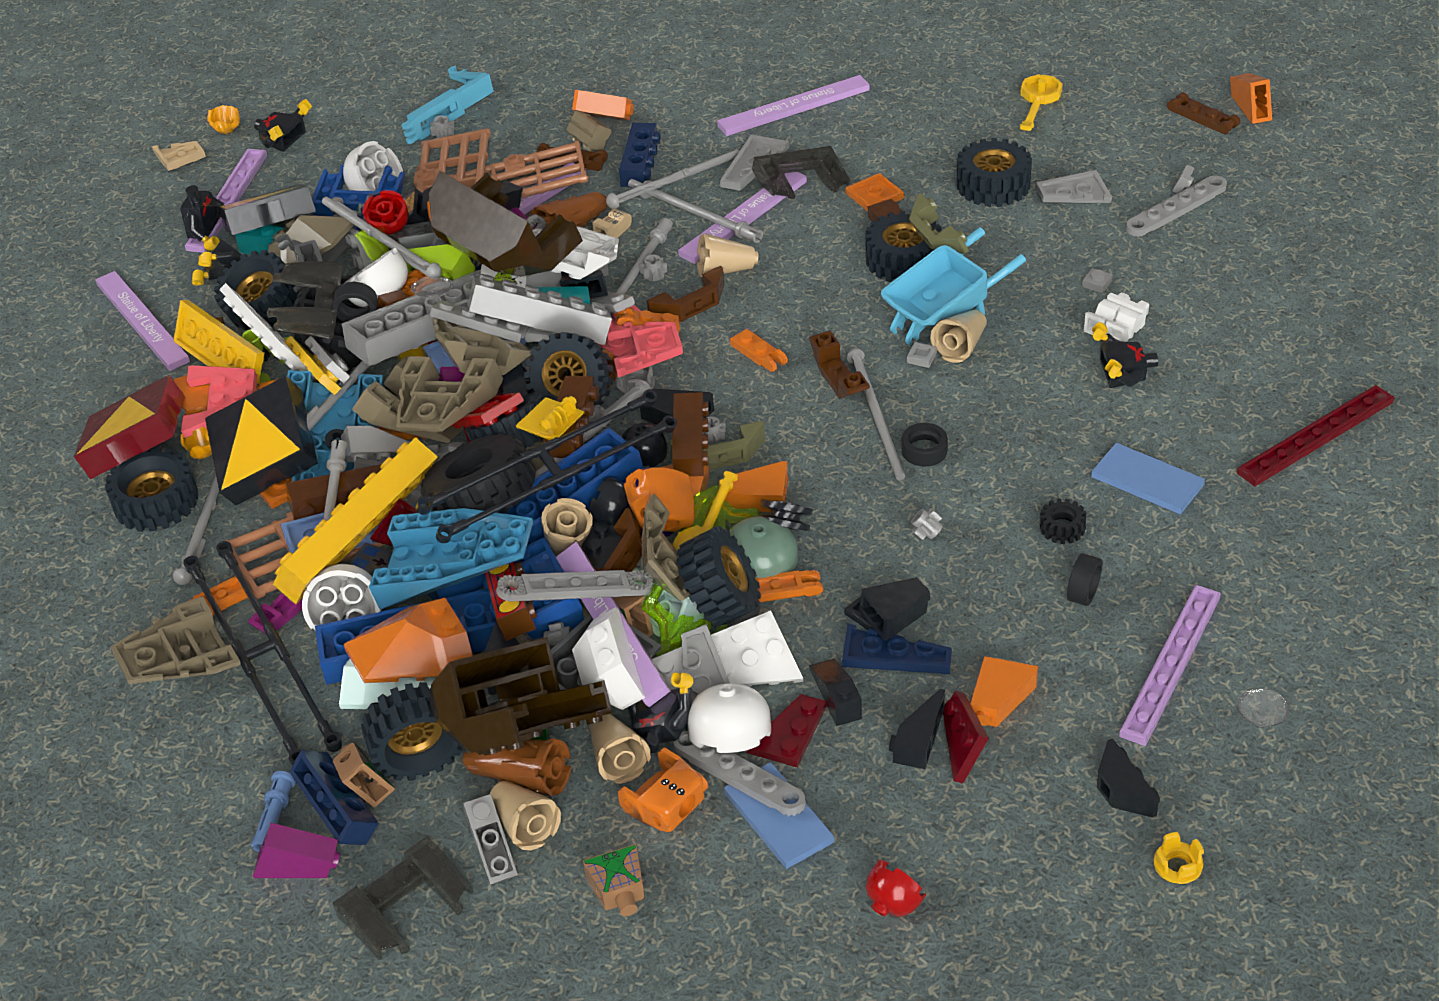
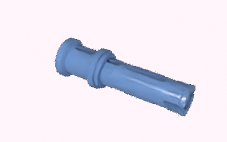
[251,771,296,852]

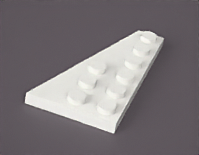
[219,283,317,381]
[651,611,803,690]

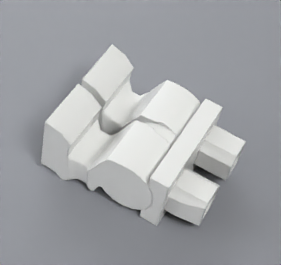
[1084,292,1149,342]

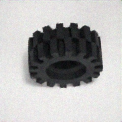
[1040,498,1087,544]

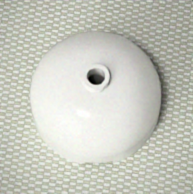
[343,141,403,191]
[345,248,408,308]
[302,564,382,630]
[688,683,771,753]

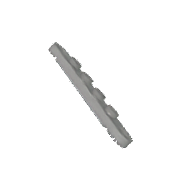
[1126,176,1227,237]
[496,570,653,601]
[673,731,806,816]

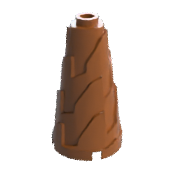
[529,192,607,228]
[463,739,571,796]

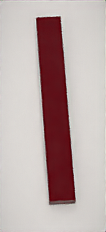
[1237,385,1394,487]

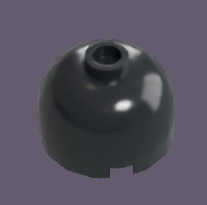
[621,423,667,468]
[589,477,634,525]

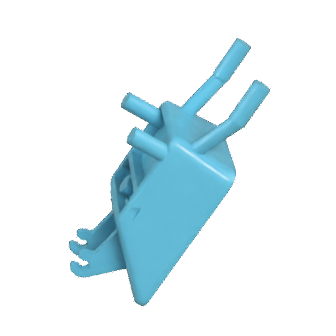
[881,227,1026,345]

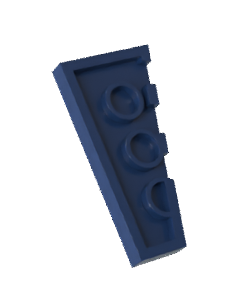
[842,623,952,674]

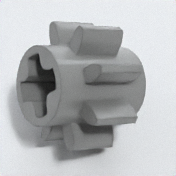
[430,116,455,138]
[640,255,668,281]
[704,416,726,446]
[911,508,943,540]
[544,622,572,650]

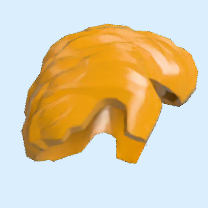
[207,105,240,134]
[180,427,212,459]

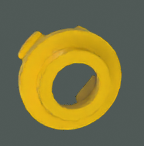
[1153,832,1204,884]

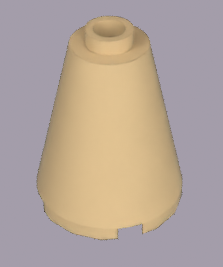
[697,233,758,277]
[930,310,987,363]
[541,498,592,563]
[589,714,651,784]
[490,781,561,850]

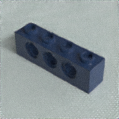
[619,123,661,187]
[289,750,379,845]

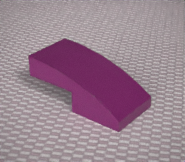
[248,593,303,634]

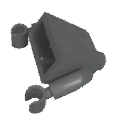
[275,233,328,292]

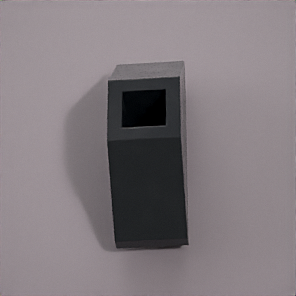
[1097,738,1160,817]

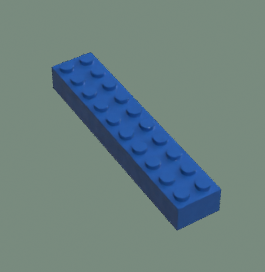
[427,428,644,600]
[315,572,584,685]

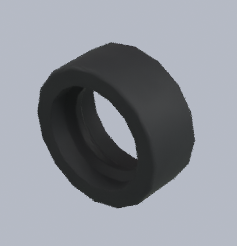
[332,281,378,322]
[901,422,948,467]
[1067,553,1103,606]

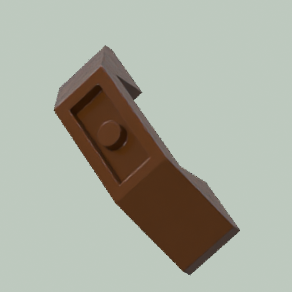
[647,266,724,322]
[809,330,870,399]
[594,508,643,572]

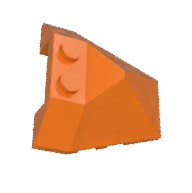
[344,598,473,683]

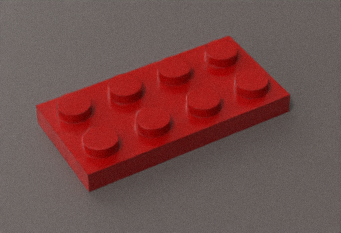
[449,392,524,429]

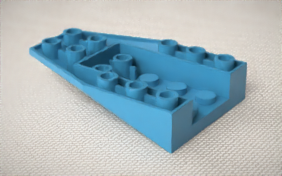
[287,370,384,481]
[369,508,533,609]

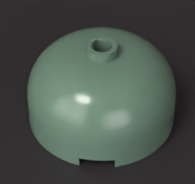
[729,516,799,578]

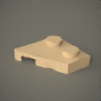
[152,141,206,171]

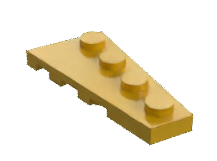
[285,336,341,395]

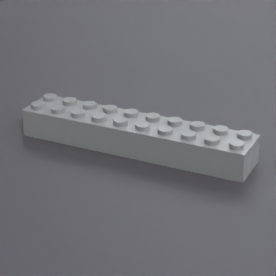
[342,269,562,366]

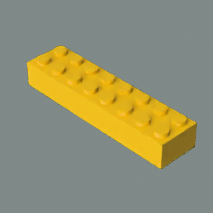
[273,437,438,604]

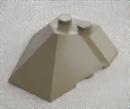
[268,215,354,270]
[432,317,531,375]
[641,493,690,601]
[111,596,241,684]

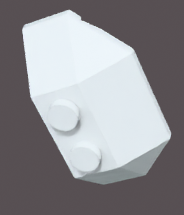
[572,607,645,710]

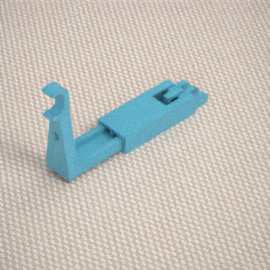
[401,65,494,144]

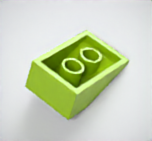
[405,244,476,284]

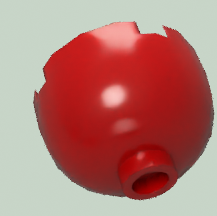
[363,190,409,235]
[865,860,926,917]

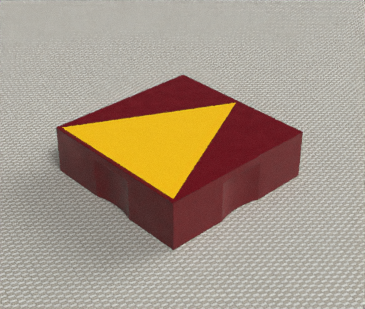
[74,375,185,479]

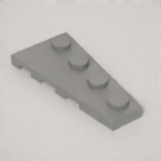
[720,134,789,191]
[430,301,530,343]

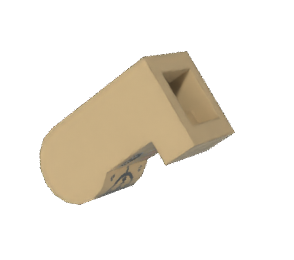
[593,209,632,238]

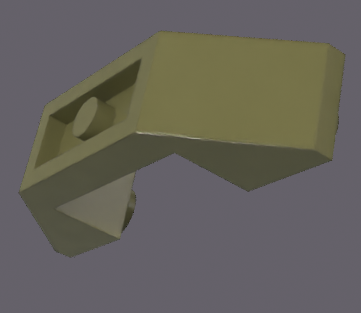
[909,193,969,254]
[669,421,765,470]

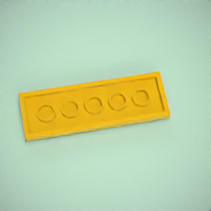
[173,300,264,384]

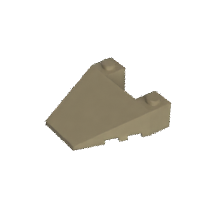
[396,356,503,432]
[352,357,464,443]

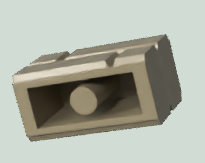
[566,110,612,152]

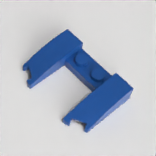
[312,165,405,216]
[483,537,582,626]

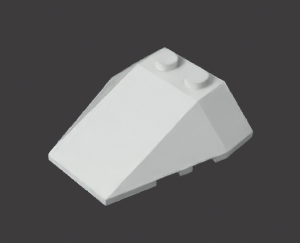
[532,227,619,279]

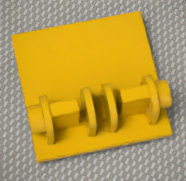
[516,396,584,440]

